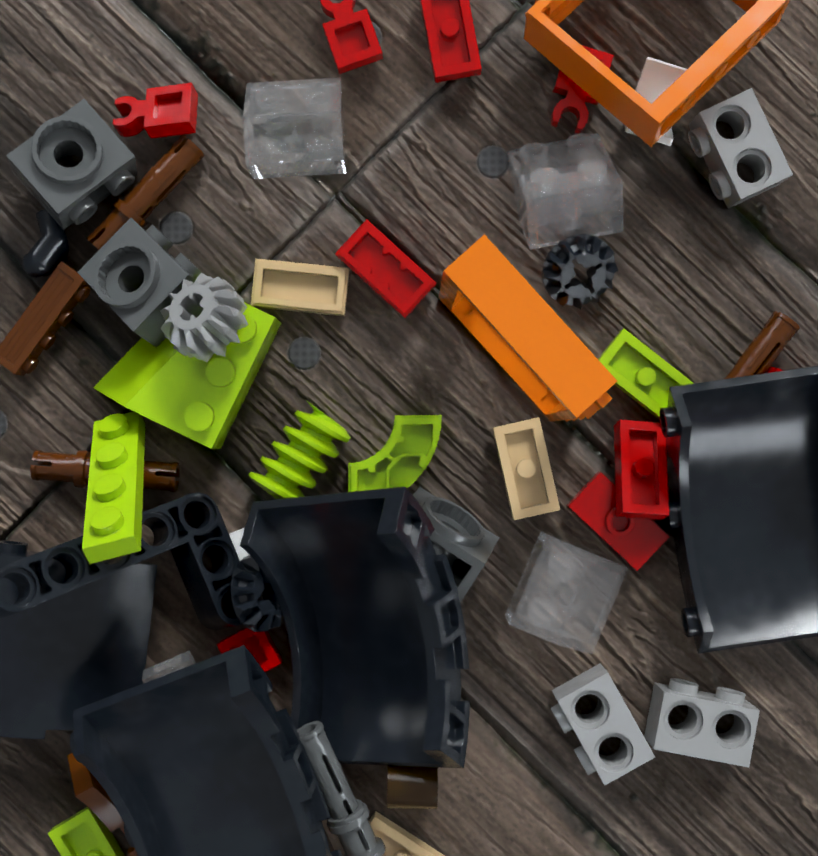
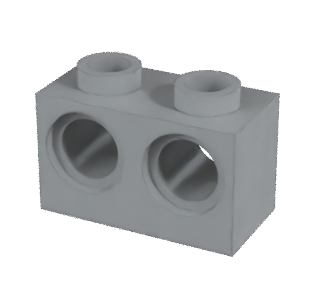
[688,88,793,209]
[551,663,655,786]
[644,678,760,768]

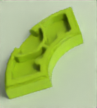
[348,415,442,492]

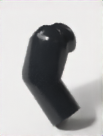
[22,209,69,278]

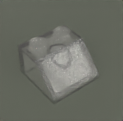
[505,531,628,654]

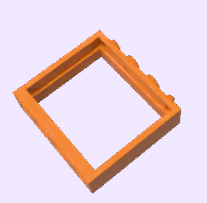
[524,0,790,147]
[438,234,617,422]

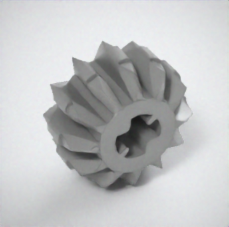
[160,273,249,362]

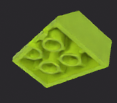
[93,302,281,449]

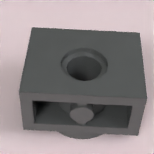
[6,99,138,230]
[77,218,202,347]
[413,487,500,603]

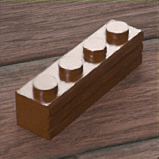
[0,261,91,376]

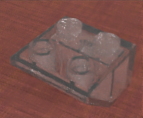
[243,77,347,179]
[507,133,623,250]

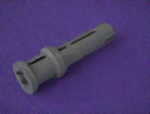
[297,721,386,856]

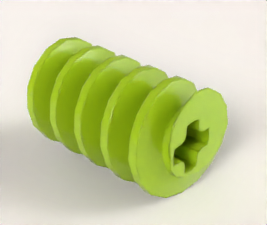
[248,400,351,499]

